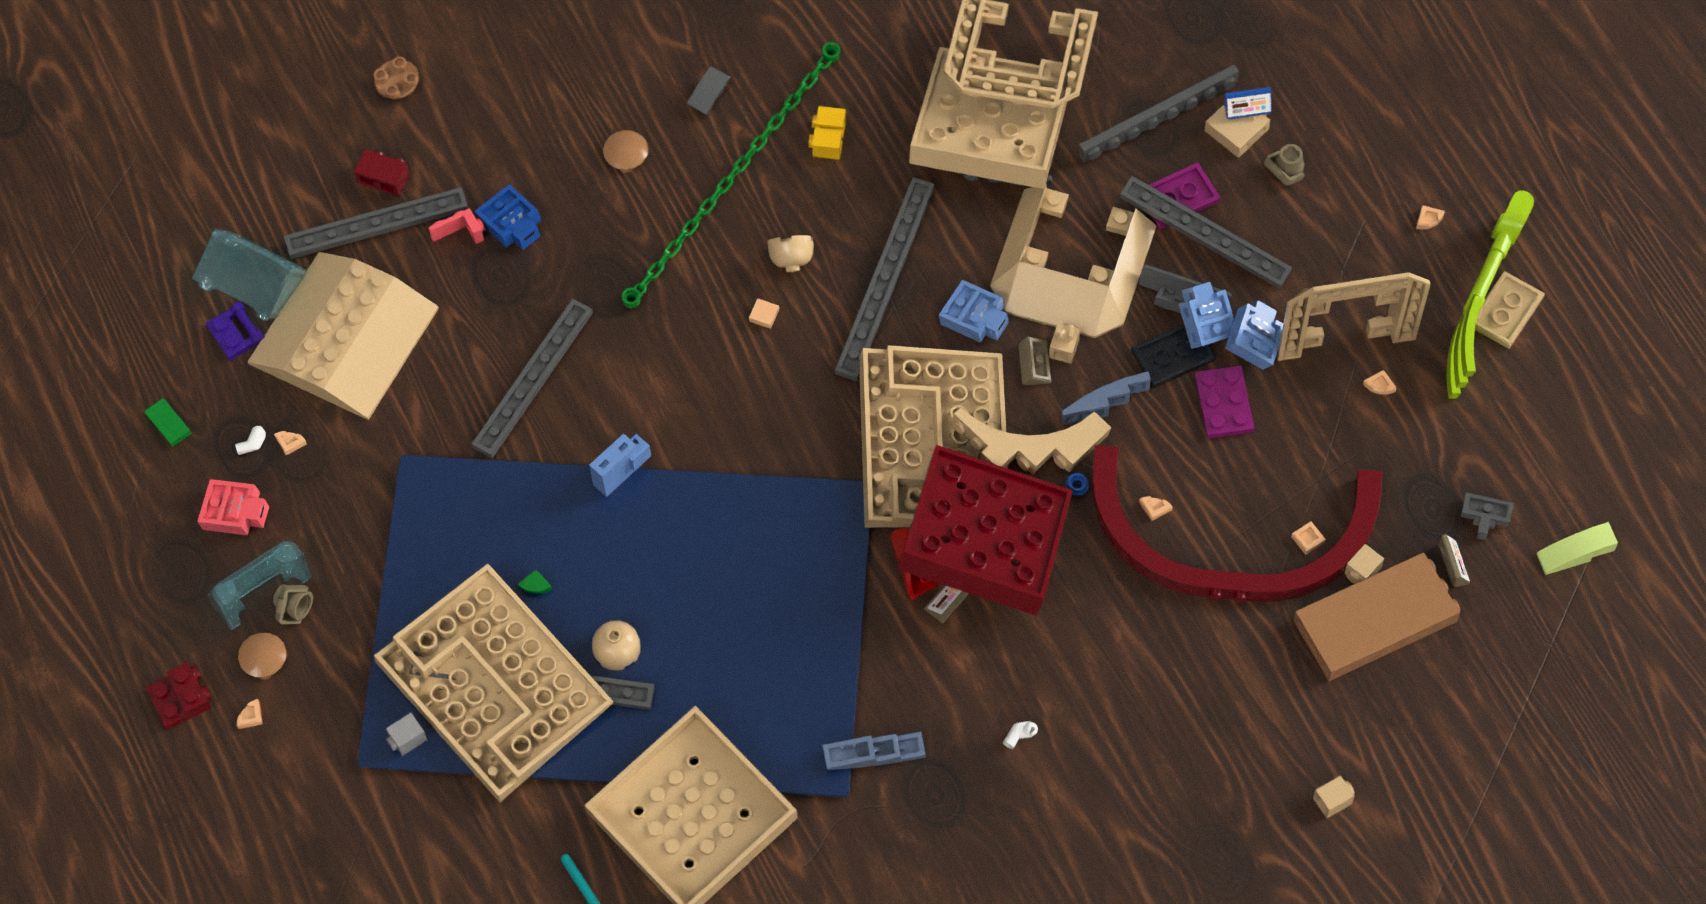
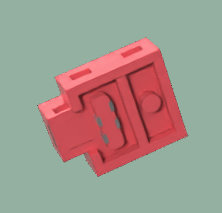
[197,479,269,535]

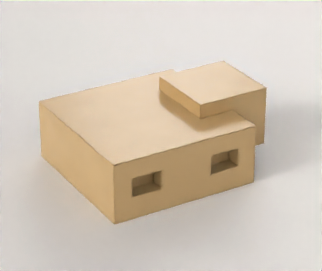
[1205,105,1270,158]

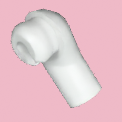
[235,426,266,455]
[1003,721,1038,749]

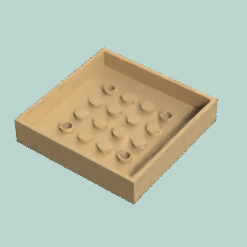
[909,47,1068,189]
[585,706,798,904]

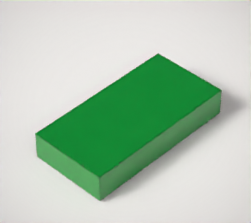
[144,398,192,447]

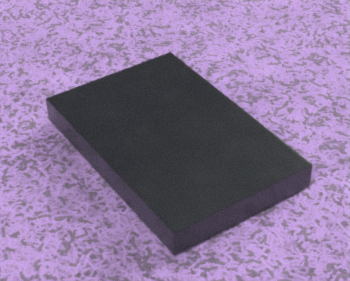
[1131,324,1215,389]

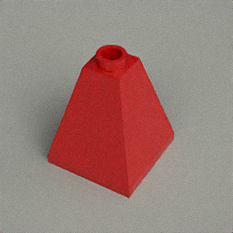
[890,527,940,601]

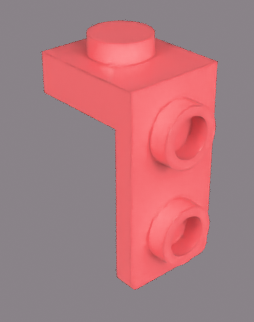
[428,208,485,244]

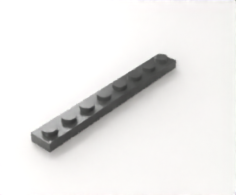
[1079,65,1239,163]
[1120,176,1292,289]
[284,187,468,259]
[472,299,593,459]

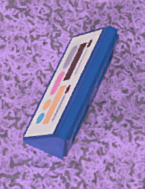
[1224,87,1272,119]

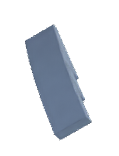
[1061,372,1151,425]
[823,732,926,770]

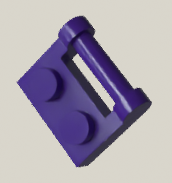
[205,302,265,361]

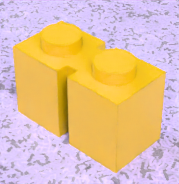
[809,106,846,160]

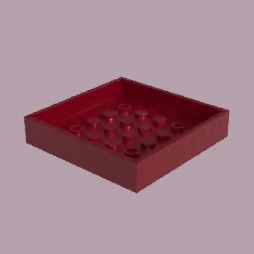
[897,445,1073,616]

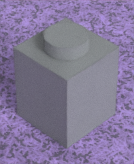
[386,713,427,756]

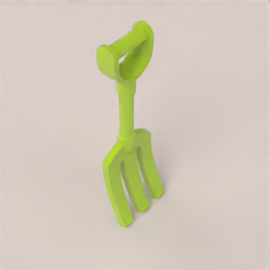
[1446,191,1534,399]

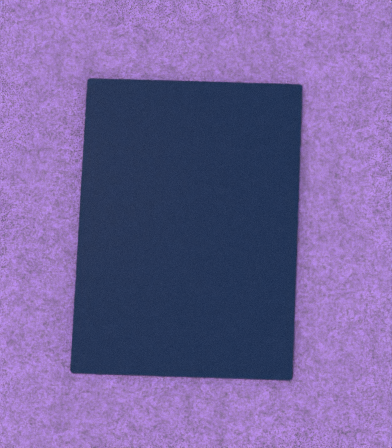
[357,455,870,798]

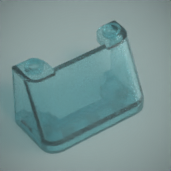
[192,228,307,321]
[209,541,312,630]

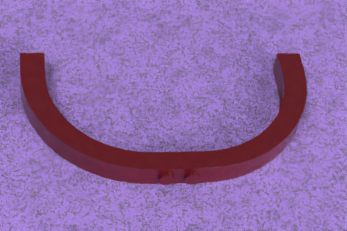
[1092,445,1382,603]

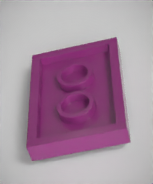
[1149,162,1221,230]
[1194,366,1255,439]

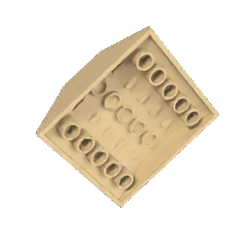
[248,252,439,420]

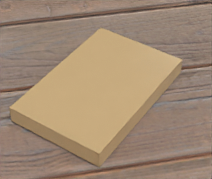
[1475,271,1545,349]

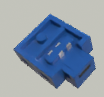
[474,184,541,250]

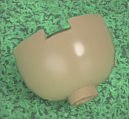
[768,235,814,272]
[592,620,641,671]

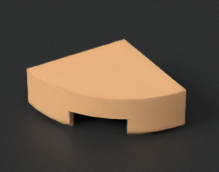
[1416,205,1445,229]
[1363,370,1397,395]
[274,431,307,455]
[1139,496,1172,521]
[237,699,263,729]

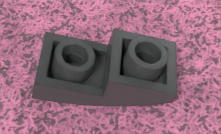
[687,66,731,115]

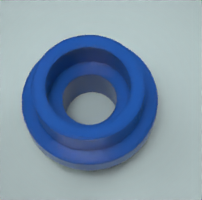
[1065,473,1089,497]

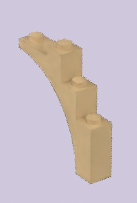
[952,408,1111,475]

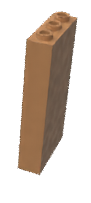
[1293,552,1461,681]

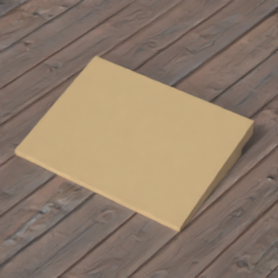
[859,345,1008,528]
[374,564,613,802]

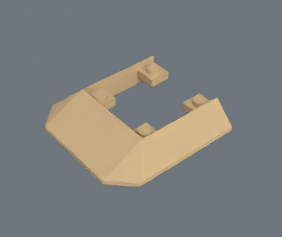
[944,0,1098,108]
[990,184,1156,338]
[1277,272,1430,361]

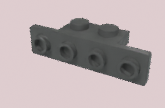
[1139,264,1232,313]

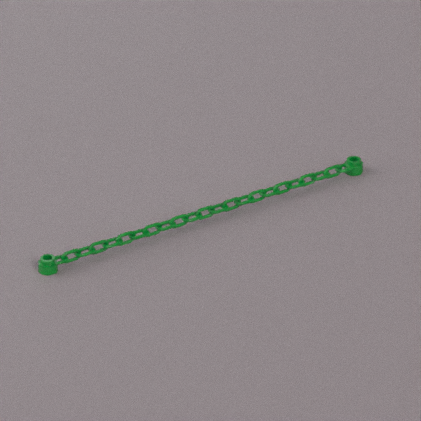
[622,42,840,309]

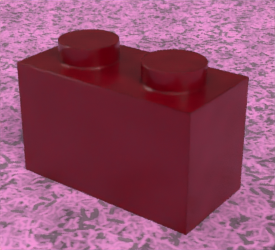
[354,150,410,196]

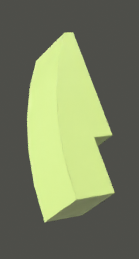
[1536,522,1618,575]

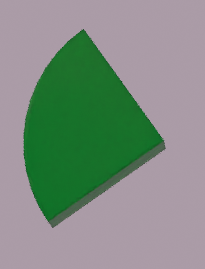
[518,570,552,594]

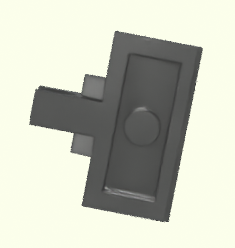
[1461,492,1514,541]

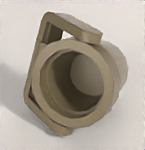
[1264,144,1305,186]
[273,584,313,624]

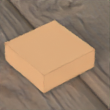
[749,299,779,329]
[1291,521,1326,555]

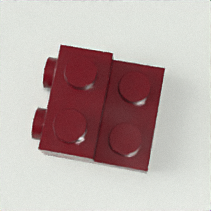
[145,662,212,730]

